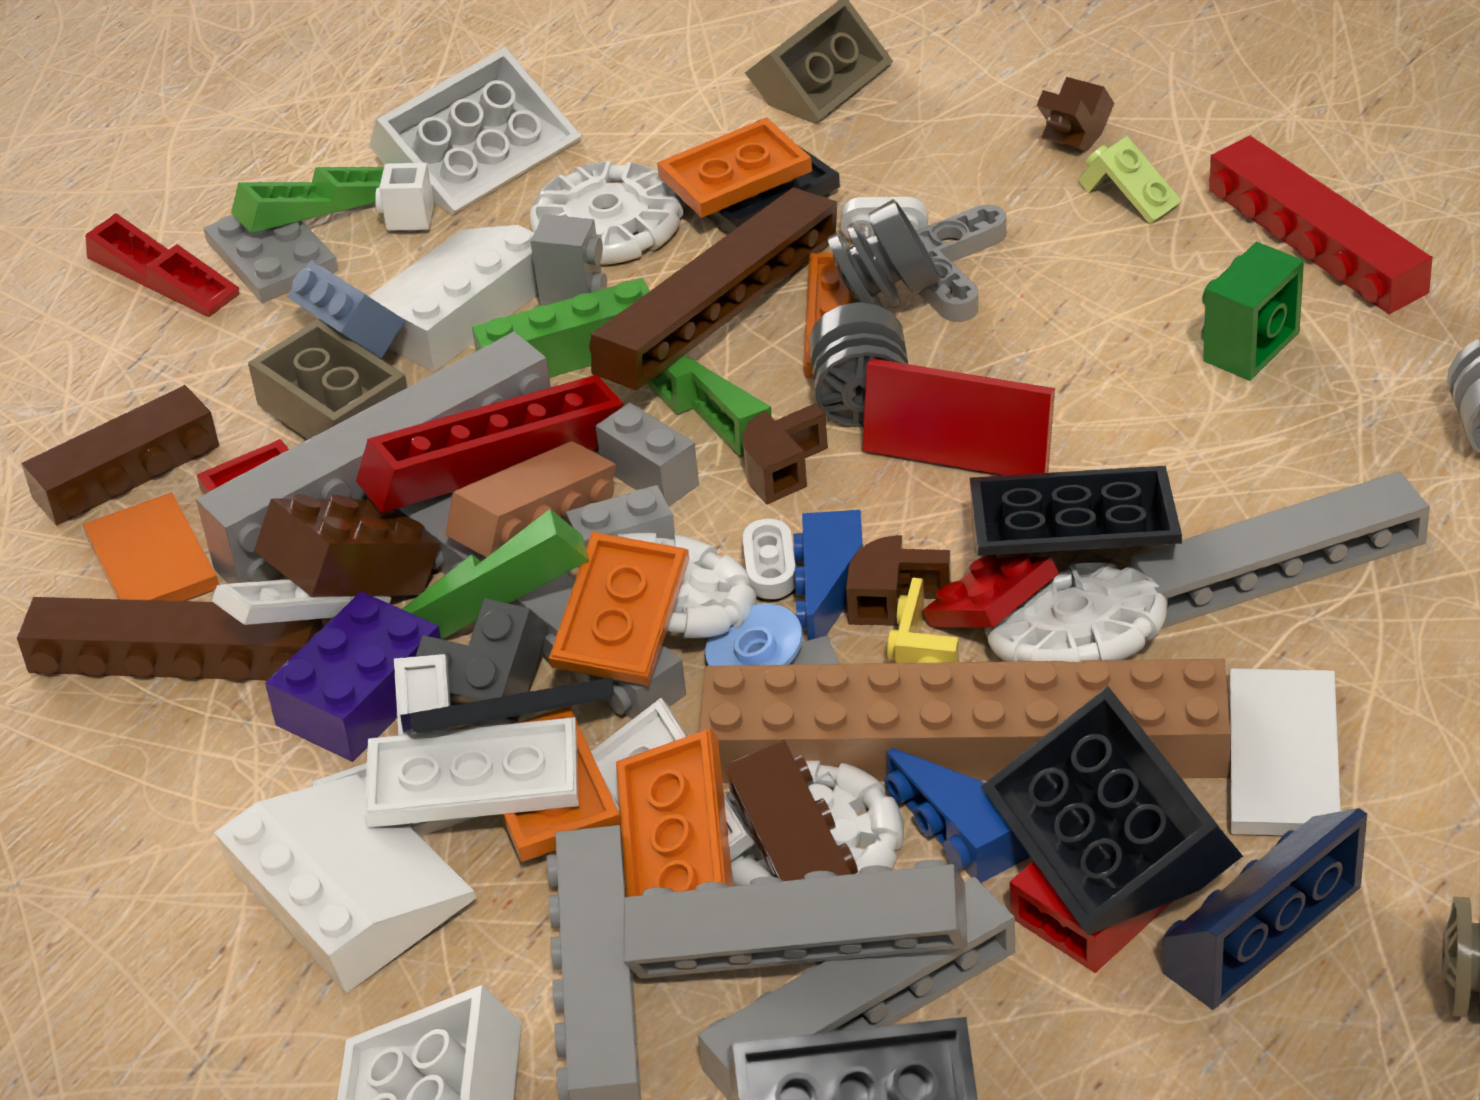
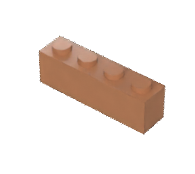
[445,441,616,558]

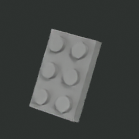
[203,215,339,303]

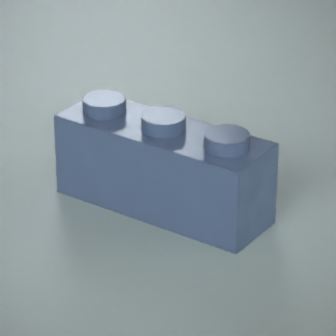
[287,260,406,358]

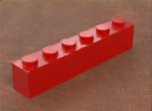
[1209,135,1433,315]
[356,375,624,513]

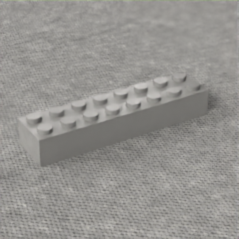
[196,331,551,584]

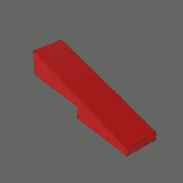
[85,213,239,317]

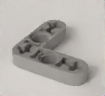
[916,205,1007,322]

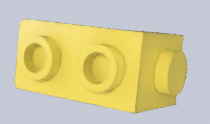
[887,578,959,663]

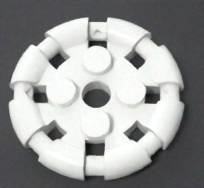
[530,161,683,265]
[618,533,756,638]
[985,563,1167,662]
[727,761,904,886]

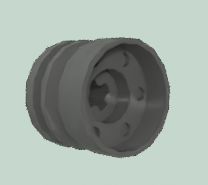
[828,199,941,308]
[808,302,908,427]

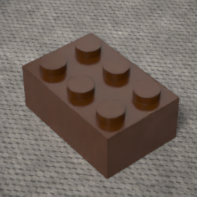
[254,494,440,597]

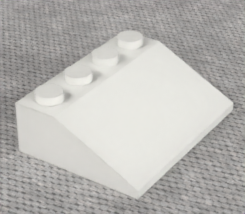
[369,47,582,216]
[369,225,538,373]
[214,774,477,994]
[337,985,522,1100]

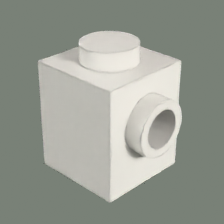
[376,163,434,231]

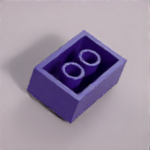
[265,591,441,762]

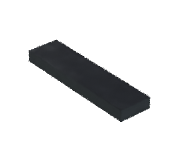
[400,677,615,735]

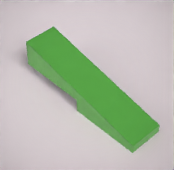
[231,167,384,233]
[647,355,772,456]
[402,509,589,639]

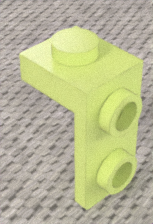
[1078,136,1181,224]

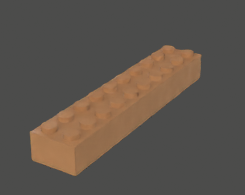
[699,658,1231,783]

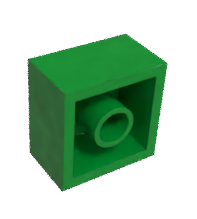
[1201,241,1304,381]

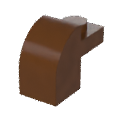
[1037,77,1115,151]
[742,403,828,505]
[846,535,952,626]

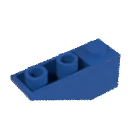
[793,510,863,640]
[884,748,1031,883]

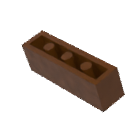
[21,385,219,526]
[725,740,858,965]

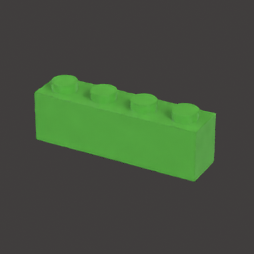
[472,278,650,378]

